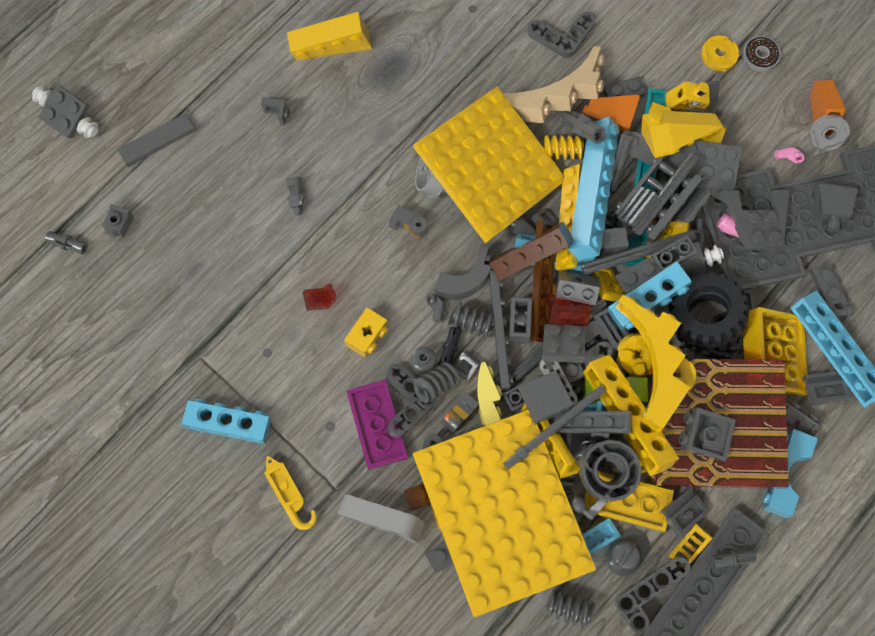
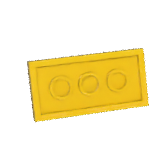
[584,471,674,533]

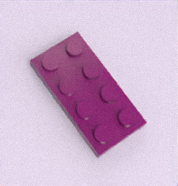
[346,380,408,470]

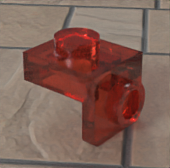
[302,284,336,311]

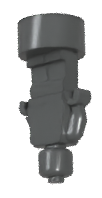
[286,177,305,215]

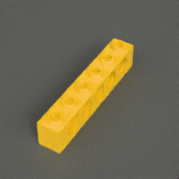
[583,354,679,477]

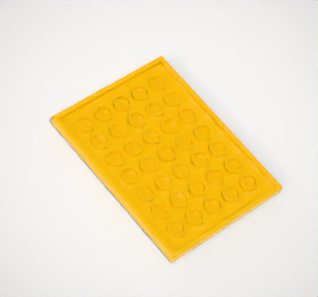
[413,410,596,618]

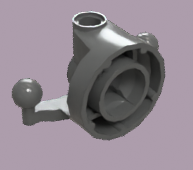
[570,434,641,520]

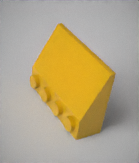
[743,307,808,395]

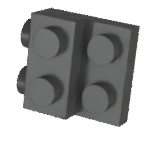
[678,408,736,462]

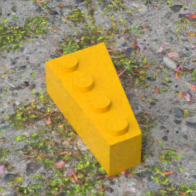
[287,12,372,60]

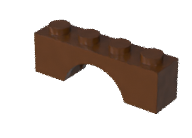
[490,221,573,280]

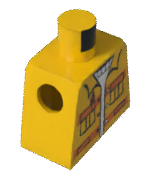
[665,82,710,112]

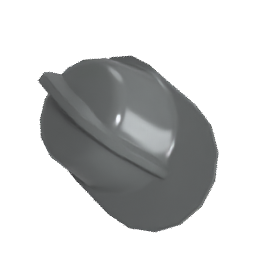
[606,528,649,576]

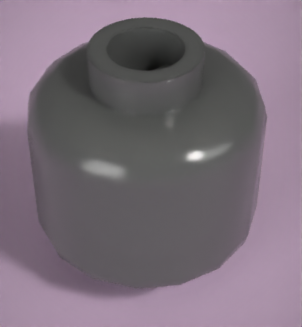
[410,347,437,375]

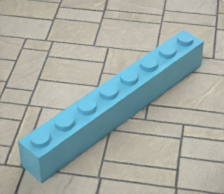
[568,117,619,260]

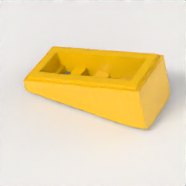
[668,523,713,567]

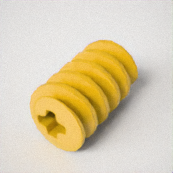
[543,135,584,160]

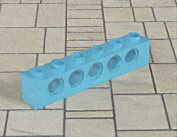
[791,291,875,408]

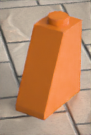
[810,80,846,136]
[582,95,640,135]

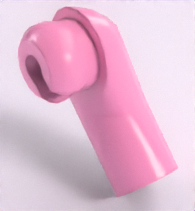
[774,147,805,164]

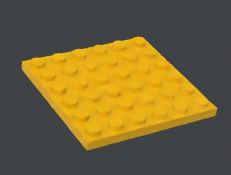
[413,86,564,243]

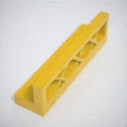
[521,403,580,479]

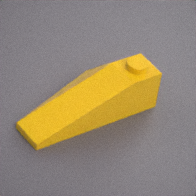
[641,111,723,158]

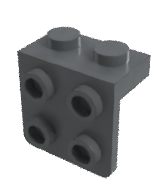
[662,183,712,223]

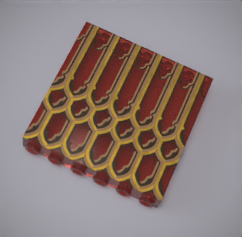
[651,359,789,489]

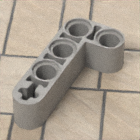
[337,494,425,544]

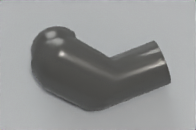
[426,293,445,323]

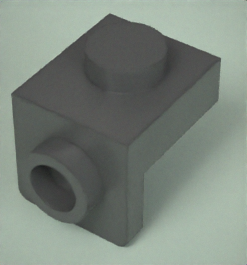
[261,97,290,125]

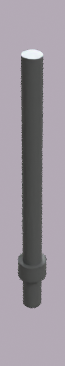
[502,385,606,470]

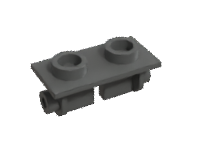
[780,401,823,437]

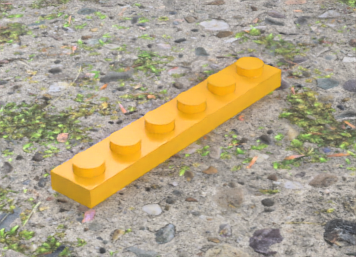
[555,164,582,270]

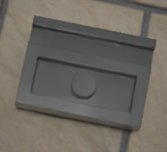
[802,371,852,406]
[660,486,709,537]

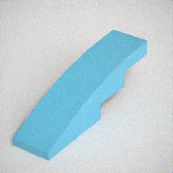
[582,518,621,555]

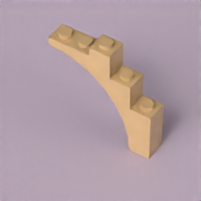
[503,46,605,123]

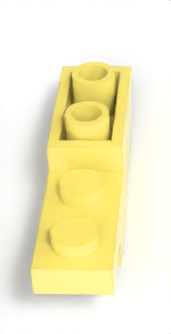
[477,362,503,427]

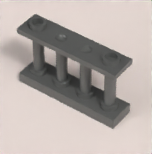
[614,156,703,243]

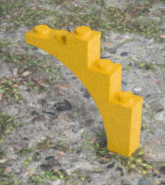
[615,294,691,433]

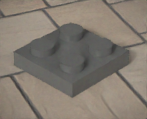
[543,324,586,363]

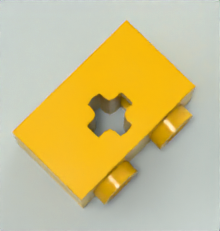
[344,308,388,358]

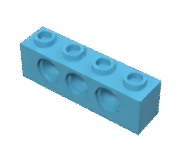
[608,262,691,331]
[182,399,271,445]

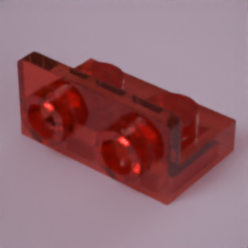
[546,294,592,326]

